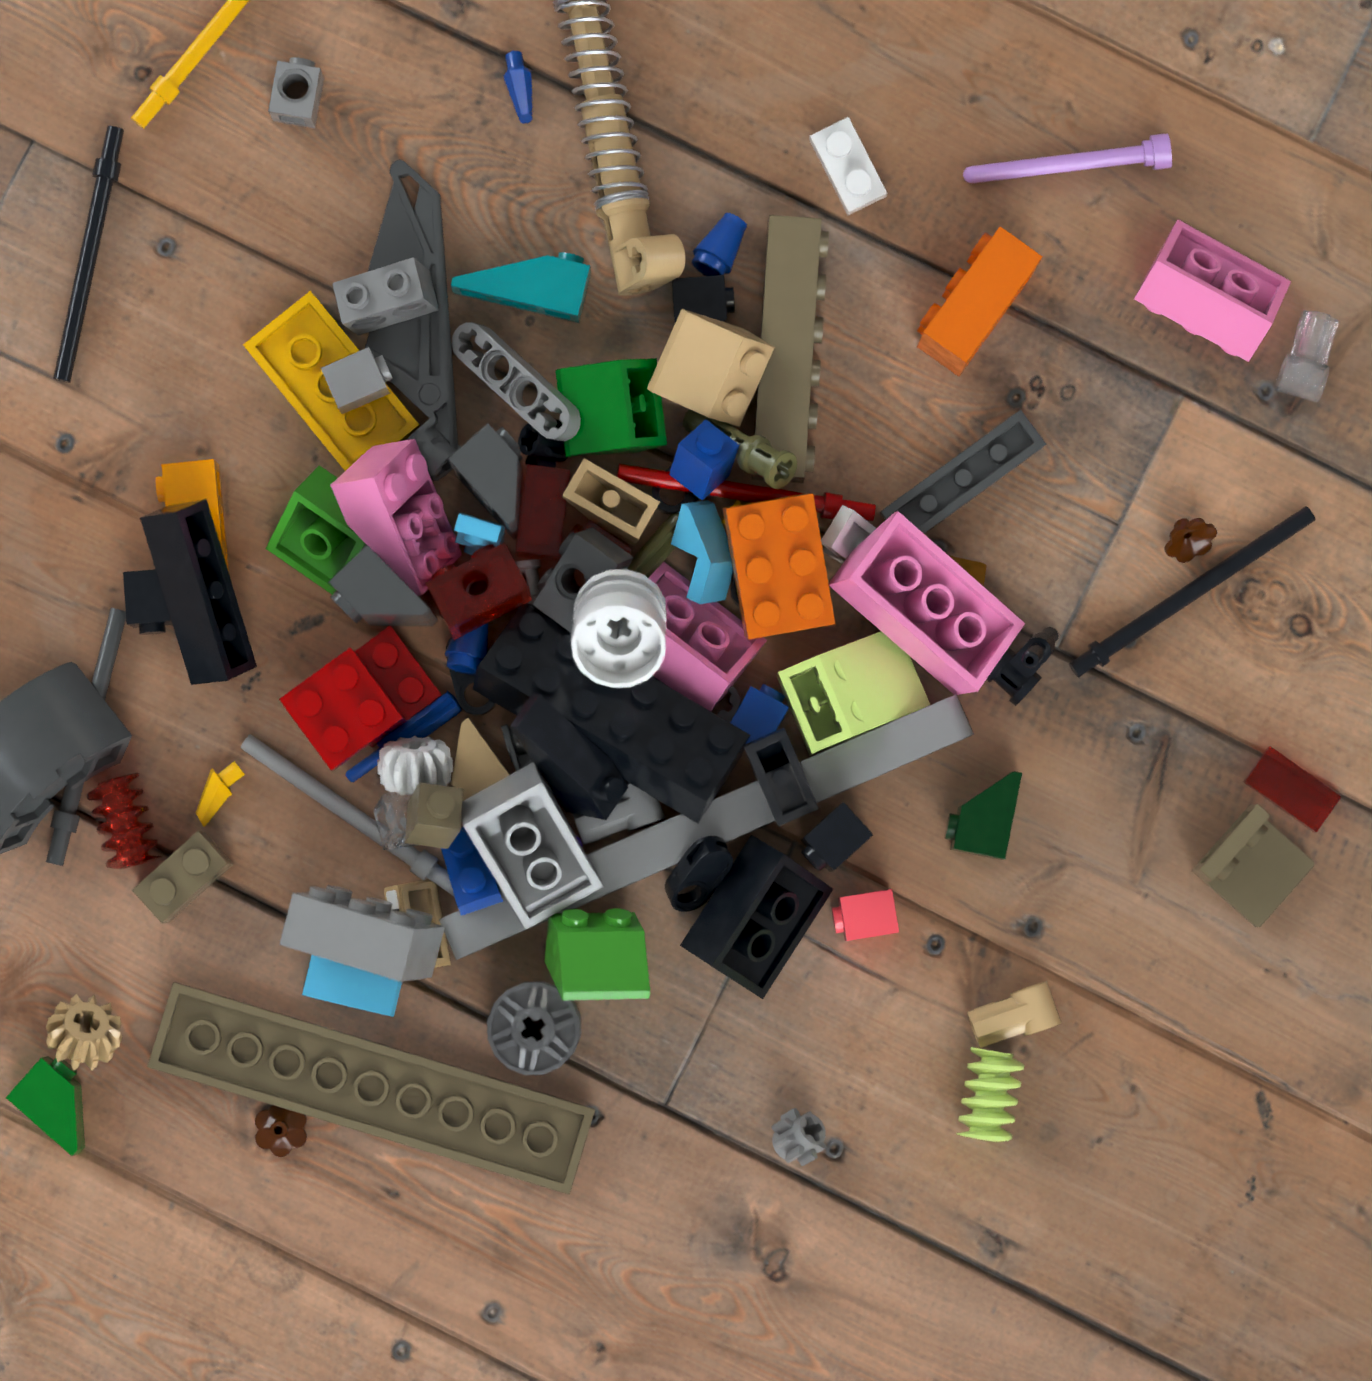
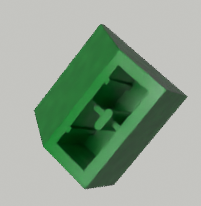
[555,358,667,457]

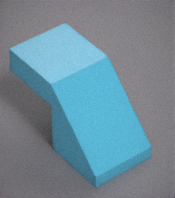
[671,500,733,604]

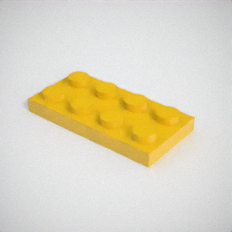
[243,290,420,471]

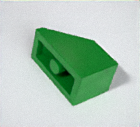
[6,1056,85,1156]

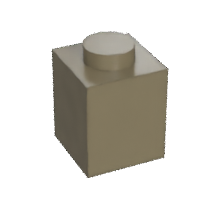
[405,782,463,849]

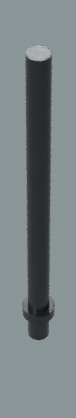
[1069,506,1316,678]

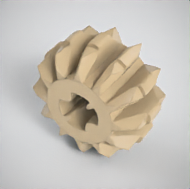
[46,994,122,1071]

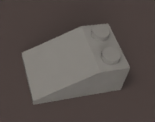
[461,762,603,929]

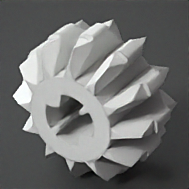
[377,736,453,796]

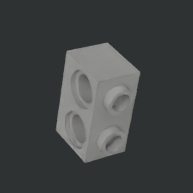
[332,257,439,336]

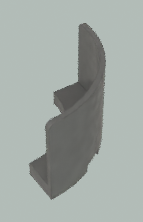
[0,662,132,854]

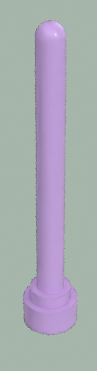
[963,133,1172,183]

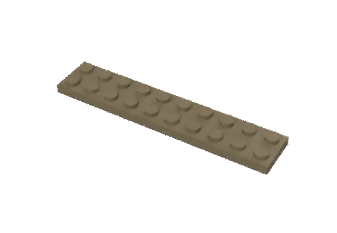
[147,982,595,1195]

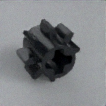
[518,418,568,471]

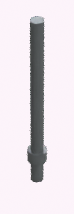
[46,608,126,866]

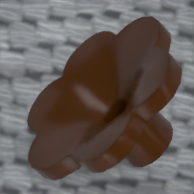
[1164,518,1217,563]
[255,1105,307,1157]

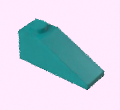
[451,252,591,323]

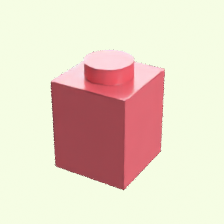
[831,889,899,941]

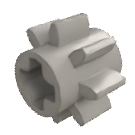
[771,1108,826,1166]

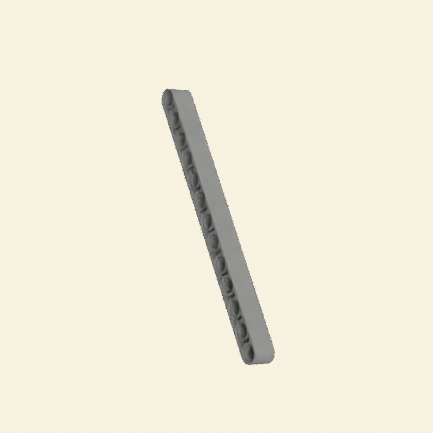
[439,694,974,960]

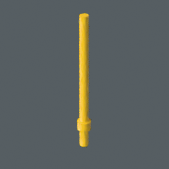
[131,0,250,129]

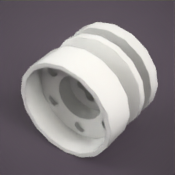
[571,569,667,688]

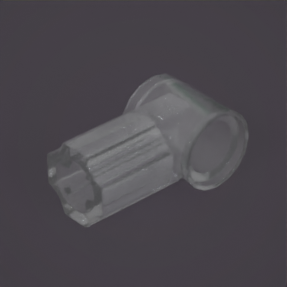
[1275,310,1339,403]

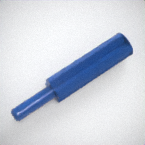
[346,690,463,782]

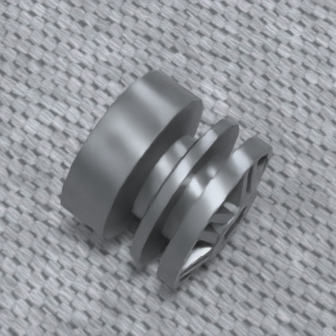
[487,981,581,1075]

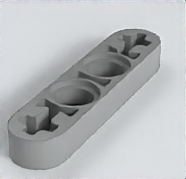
[451,322,581,441]

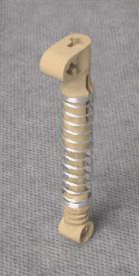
[553,0,685,295]

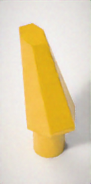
[195,761,245,827]

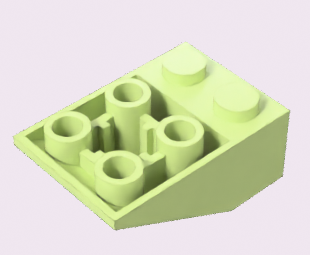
[776,631,930,756]

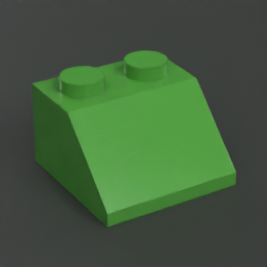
[266,465,366,595]
[544,908,650,1000]

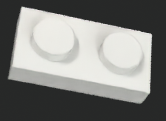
[809,117,887,215]

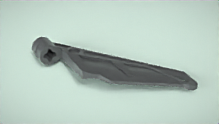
[364,160,461,481]

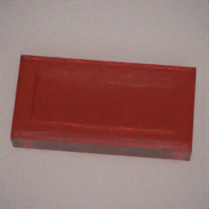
[1243,746,1341,833]

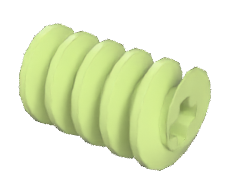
[956,1047,1024,1142]

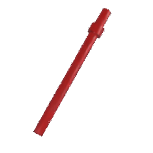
[616,463,876,522]

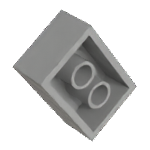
[279,885,445,982]

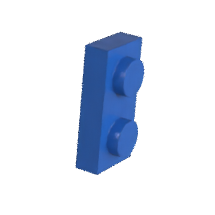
[441,827,503,916]

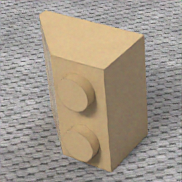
[647,309,775,427]

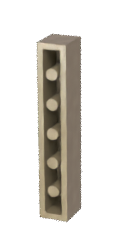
[751,215,829,483]

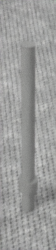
[240,734,454,896]

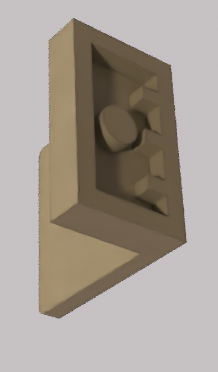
[1192,804,1314,927]

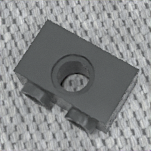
[533,527,634,633]

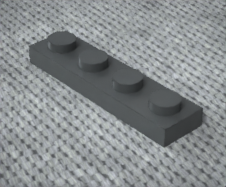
[880,409,1046,534]

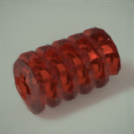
[87,773,162,869]

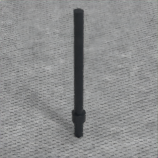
[53,126,124,383]

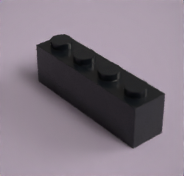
[140,499,257,685]

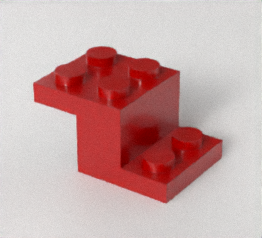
[279,626,442,771]

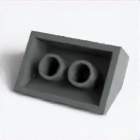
[448,423,523,539]
[329,545,438,627]

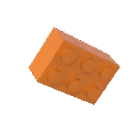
[916,226,1043,377]
[722,493,835,640]

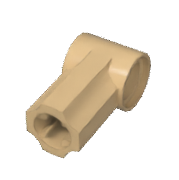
[967,981,1061,1048]

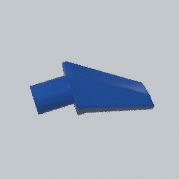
[503,51,532,124]

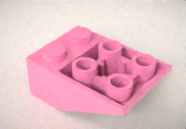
[330,439,462,596]

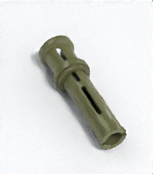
[683,409,797,489]

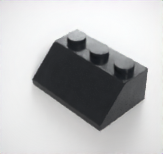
[680,835,833,999]

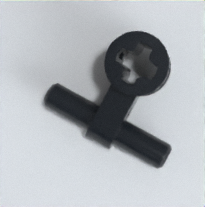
[986,627,1059,706]

